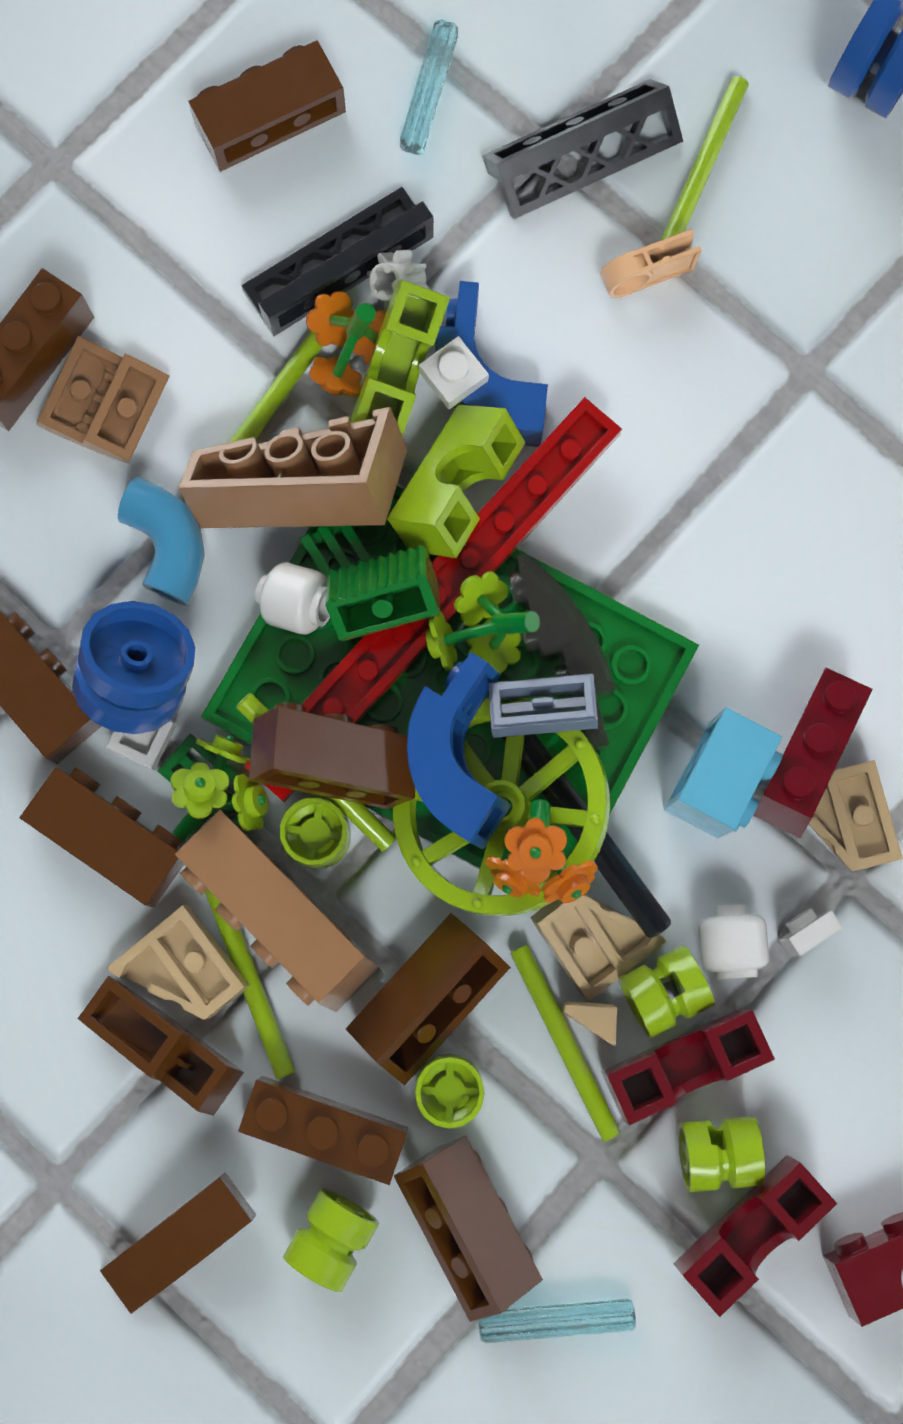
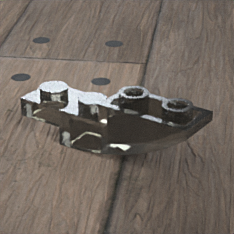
[508,554,616,753]

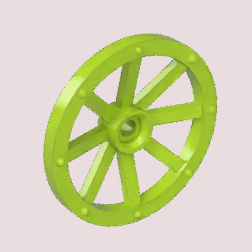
[393,698,610,916]

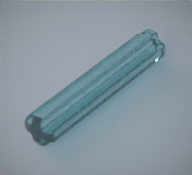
[400,19,458,155]
[479,1299,636,1343]

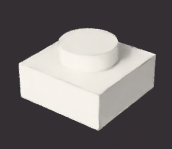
[419,336,489,410]
[106,721,177,771]
[778,908,843,957]

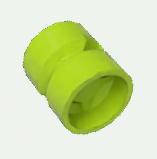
[280,798,351,869]
[618,945,715,1038]
[415,1053,485,1129]
[678,1116,765,1192]
[283,1188,380,1292]

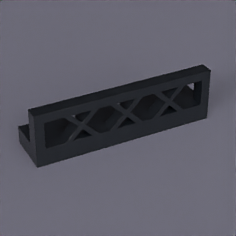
[482,79,684,219]
[241,187,434,337]

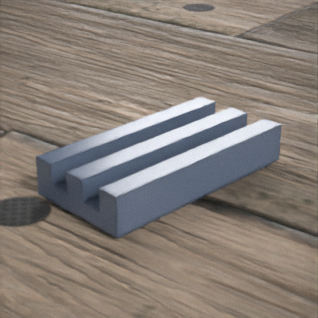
[489,674,598,738]

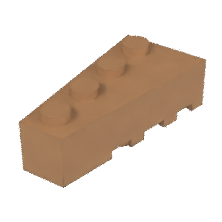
[178,407,408,528]
[175,810,380,1012]

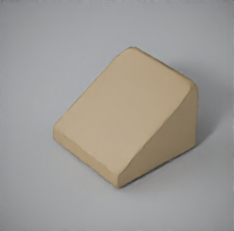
[561,1001,617,1046]

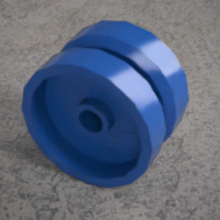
[828,0,903,119]
[72,601,196,734]

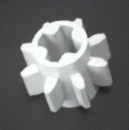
[367,250,429,311]

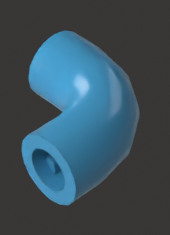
[117,477,205,606]

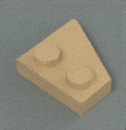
[808,760,903,872]
[530,894,666,1002]
[107,905,250,1020]

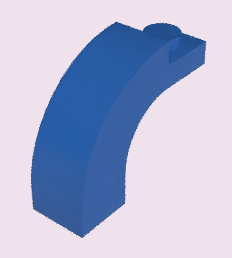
[435,281,548,447]
[407,652,511,849]

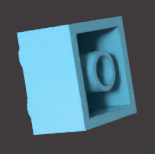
[664,707,783,838]

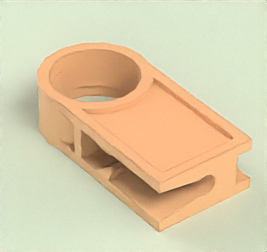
[600,229,702,298]

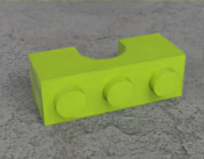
[350,279,450,436]
[387,405,525,558]

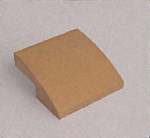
[36,335,170,464]

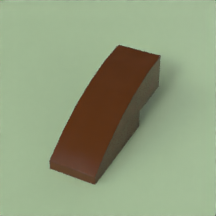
[77,976,244,1116]
[100,1172,256,1314]

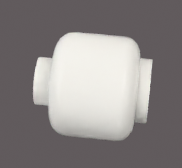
[255,562,330,635]
[699,904,769,980]

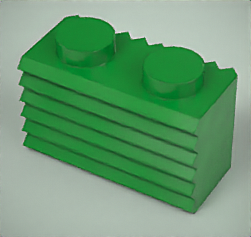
[325,544,440,642]

